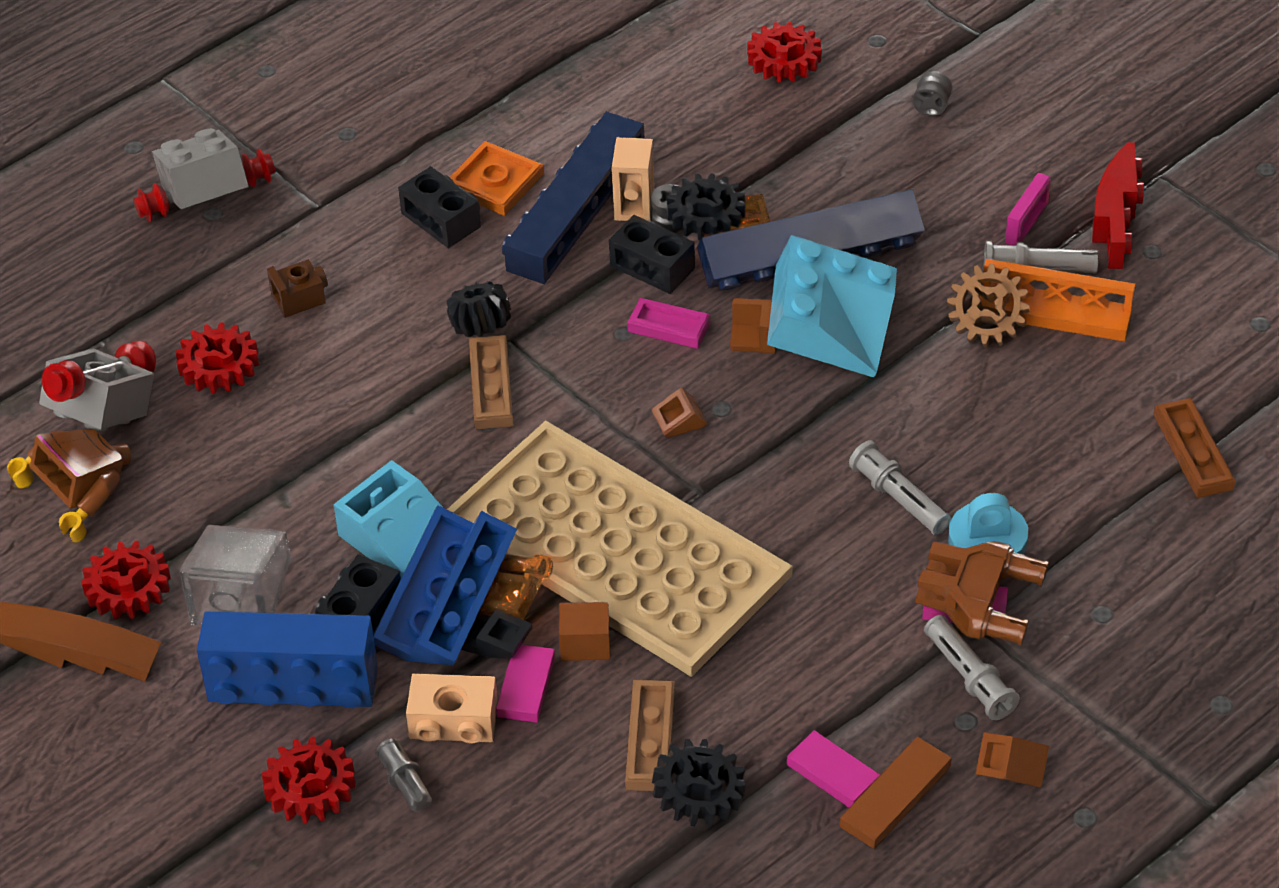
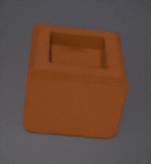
[651,387,708,438]

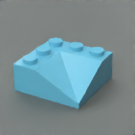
[767,235,897,378]

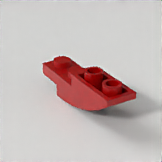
[1092,142,1144,269]

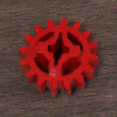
[747,22,822,83]
[176,322,259,394]
[81,541,171,620]
[262,737,356,824]

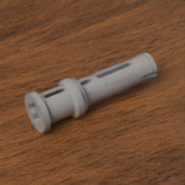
[983,241,1098,274]
[849,440,951,535]
[924,615,1020,720]

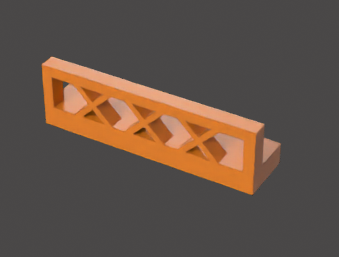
[980,259,1135,342]

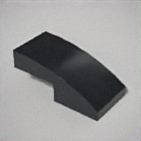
[461,609,532,658]

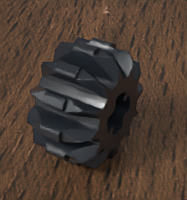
[446,281,511,337]

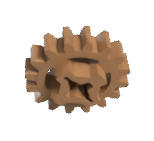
[947,264,1030,347]

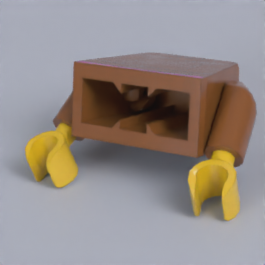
[7,428,131,543]

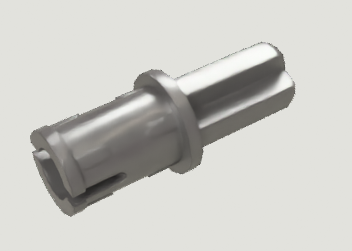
[376,738,432,812]

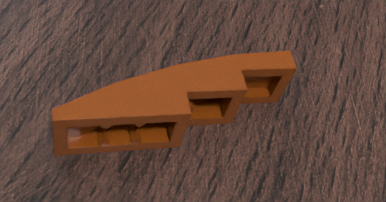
[0,602,162,682]

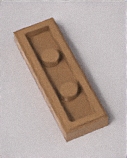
[469,335,513,429]
[625,680,675,791]

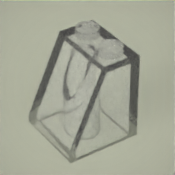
[179,525,291,625]

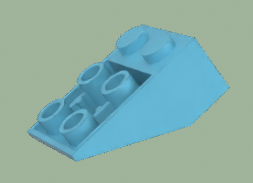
[333,460,442,577]

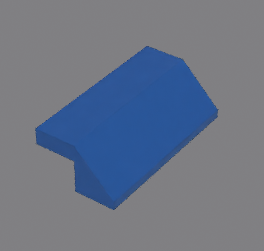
[373,505,517,665]

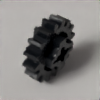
[667,173,746,240]
[652,739,746,827]

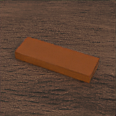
[1153,398,1235,498]
[839,736,952,849]

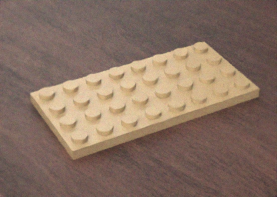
[447,420,792,677]

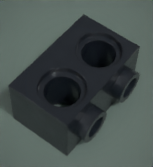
[398,166,481,248]
[609,215,695,294]
[315,554,401,635]

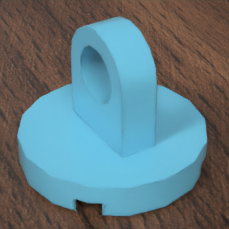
[948,493,1028,554]

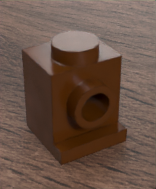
[267,259,328,318]

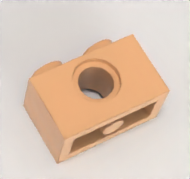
[612,137,655,221]
[406,674,498,743]

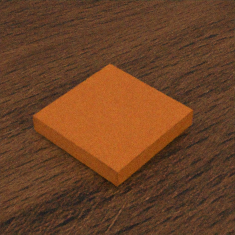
[450,141,544,216]

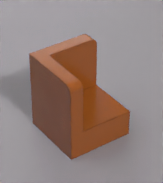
[730,298,776,354]
[559,602,610,661]
[976,732,1049,787]

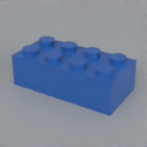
[197,611,378,708]

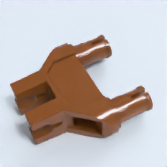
[915,541,1049,646]

